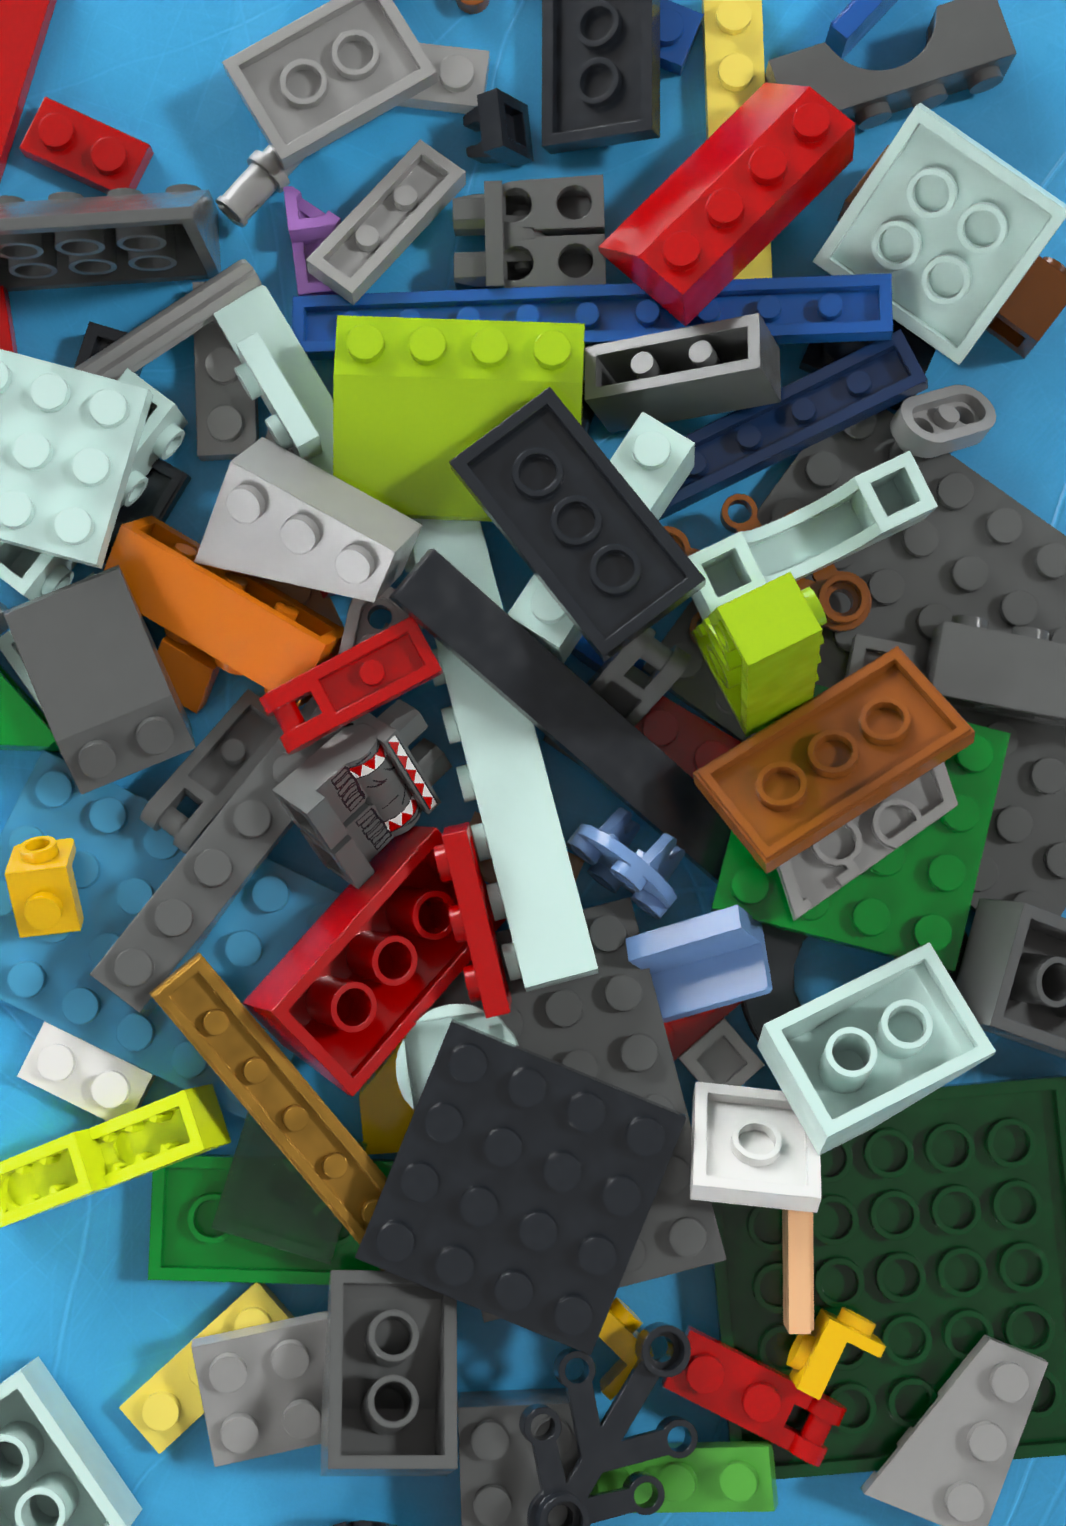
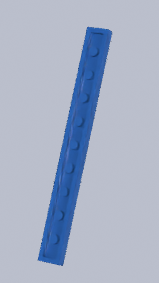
[292,273,893,361]

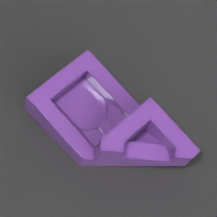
[283,186,341,296]

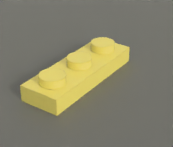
[119,1283,294,1454]

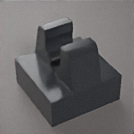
[463,88,534,167]

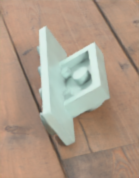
[214,285,333,475]

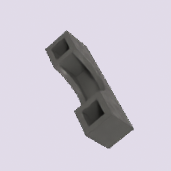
[765,0,1017,130]

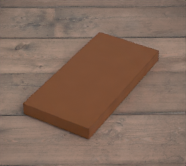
[693,646,975,874]

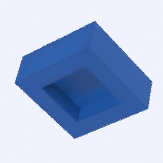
[660,0,704,76]

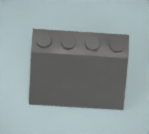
[0,184,221,292]

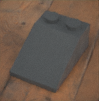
[4,565,196,795]
[320,1270,458,1476]

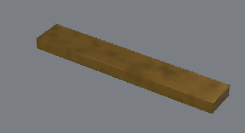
[149,952,387,1271]

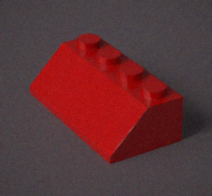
[598,83,855,326]
[242,826,507,1096]

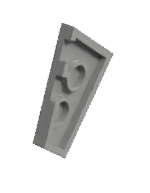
[777,762,958,921]
[860,1334,1048,1526]

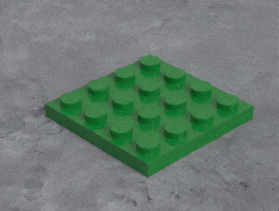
[711,684,1011,973]

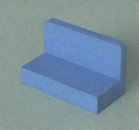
[625,904,772,1023]

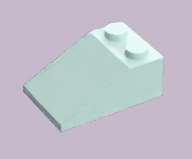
[757,942,996,1156]

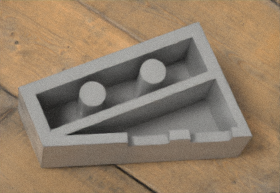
[194,437,423,602]

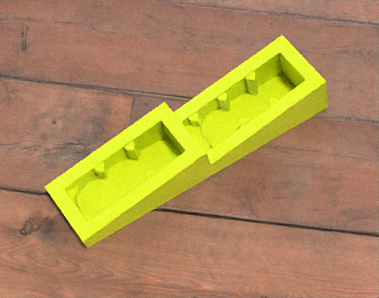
[0,1084,231,1228]

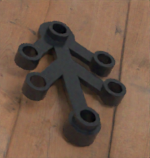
[519,1322,698,1526]

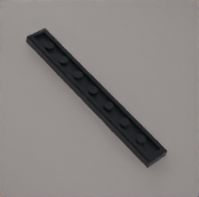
[389,548,731,884]

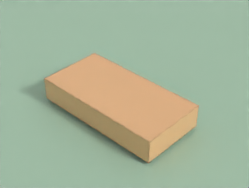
[782,1209,814,1334]

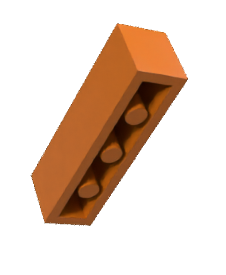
[103,515,344,707]

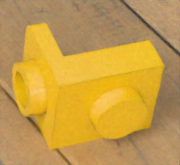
[4,836,84,938]
[599,1297,654,1400]
[787,1307,886,1400]

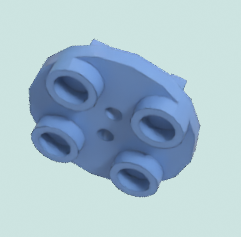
[566,807,685,920]

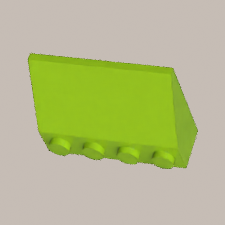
[333,315,585,522]

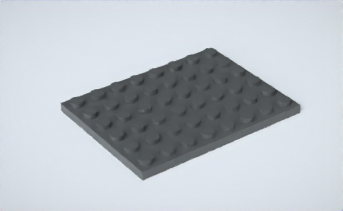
[642,409,1066,916]

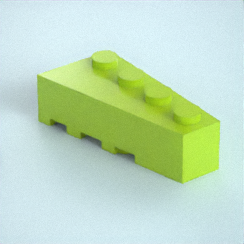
[691,571,827,737]

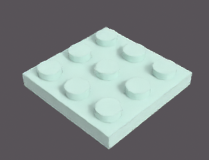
[812,103,1066,365]
[0,349,153,569]

